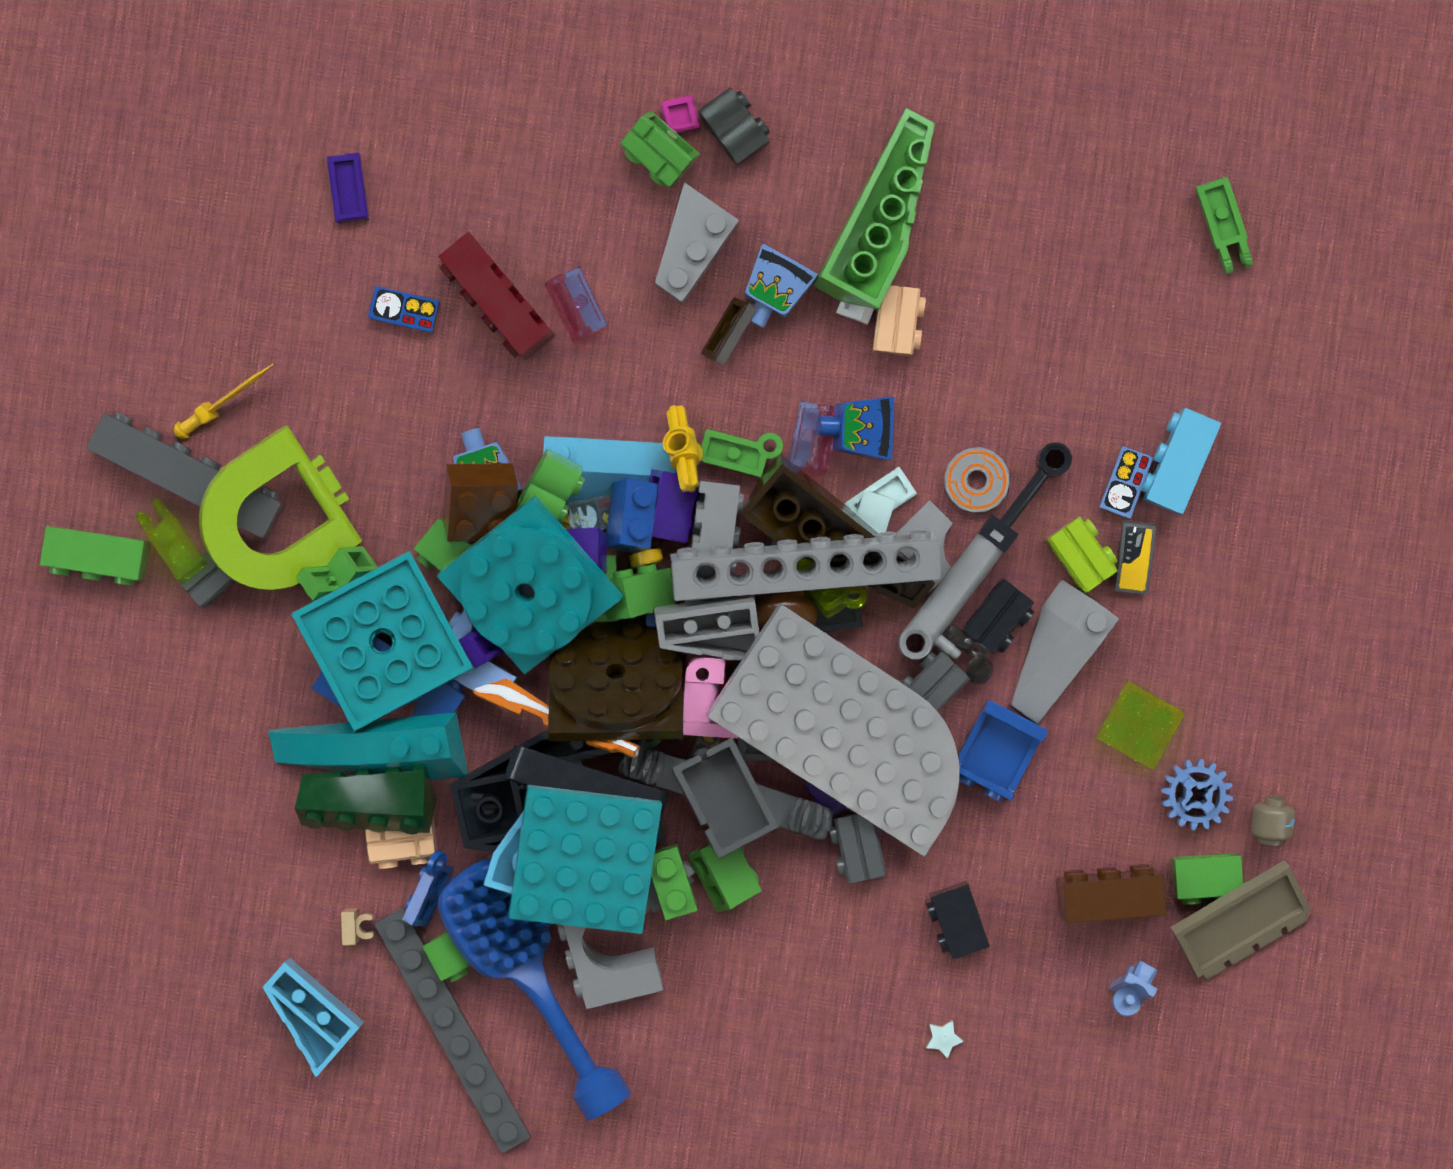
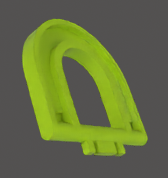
[199,425,362,590]

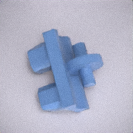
[1109,961,1158,1017]

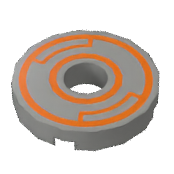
[944,447,1010,513]

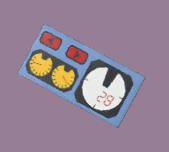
[1098,446,1153,519]

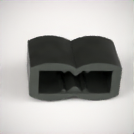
[698,87,770,166]

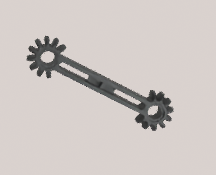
[618,747,833,840]

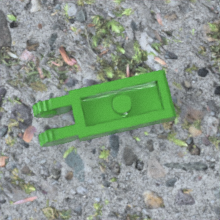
[1194,177,1253,274]

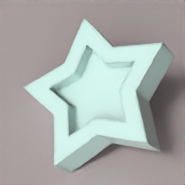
[926,1020,964,1059]

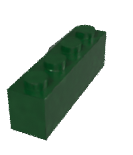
[294,764,437,835]

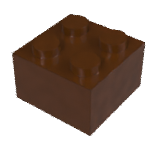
[443,463,518,542]

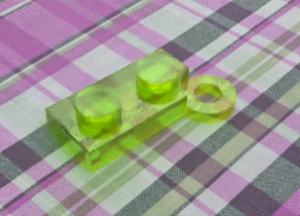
[797,558,867,618]

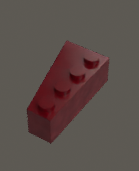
[438,231,555,360]

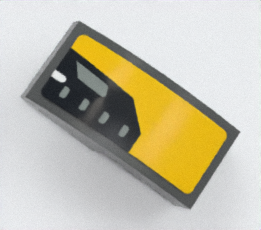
[1114,521,1156,594]

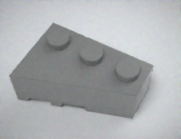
[655,182,739,305]
[654,595,759,661]

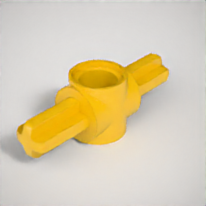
[662,405,703,492]

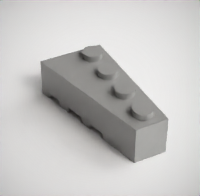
[685,481,744,603]

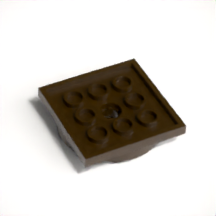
[548,621,684,741]

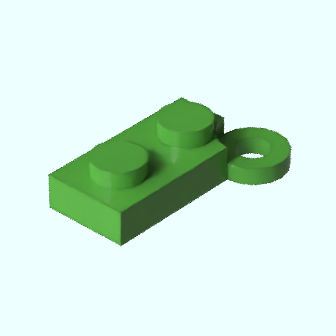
[700,429,783,478]

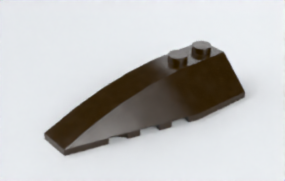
[740,454,935,608]

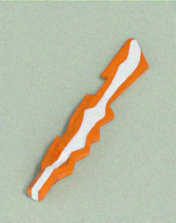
[473,678,640,758]

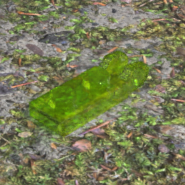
[135,498,208,584]

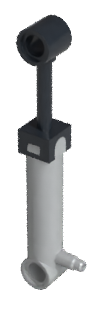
[897,442,1072,660]

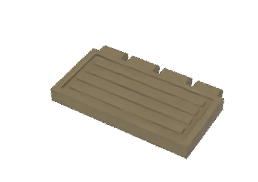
[1170,860,1311,981]

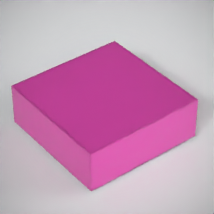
[660,95,700,134]

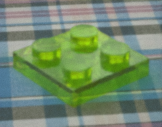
[1095,680,1185,770]

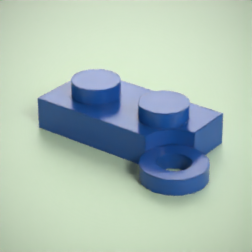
[402,850,455,927]

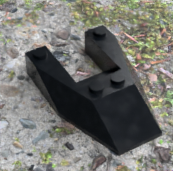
[450,730,667,852]

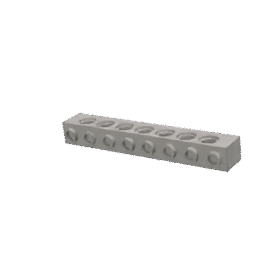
[670,529,941,601]

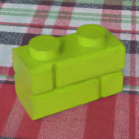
[1045,517,1118,593]

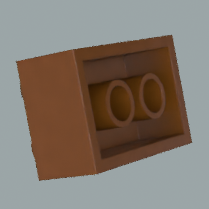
[1056,864,1167,924]

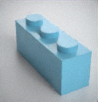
[1140,408,1222,515]

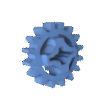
[1160,758,1233,830]

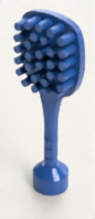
[438,857,632,1121]

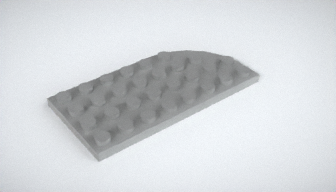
[706,603,959,857]

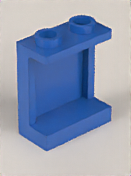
[958,699,1049,803]

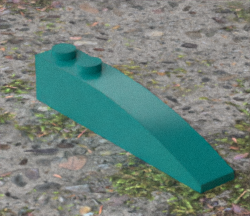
[268,713,468,780]

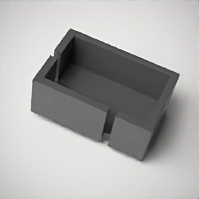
[672,738,778,859]

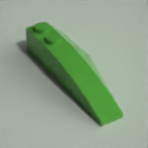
[813,108,935,310]

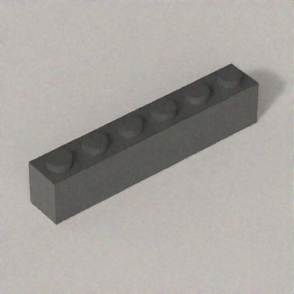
[86,411,285,539]

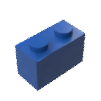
[606,478,658,553]

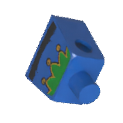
[816,397,894,461]

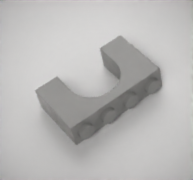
[557,924,663,1009]

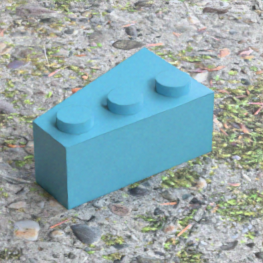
[263,958,364,1077]

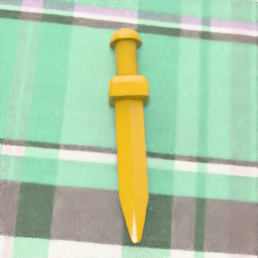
[174,364,274,440]

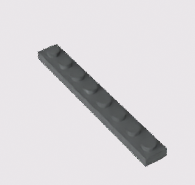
[374,907,531,1153]

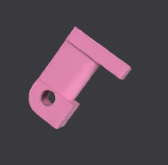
[683,655,738,739]

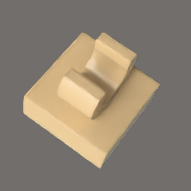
[341,908,374,945]

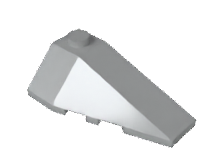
[1011,580,1119,724]

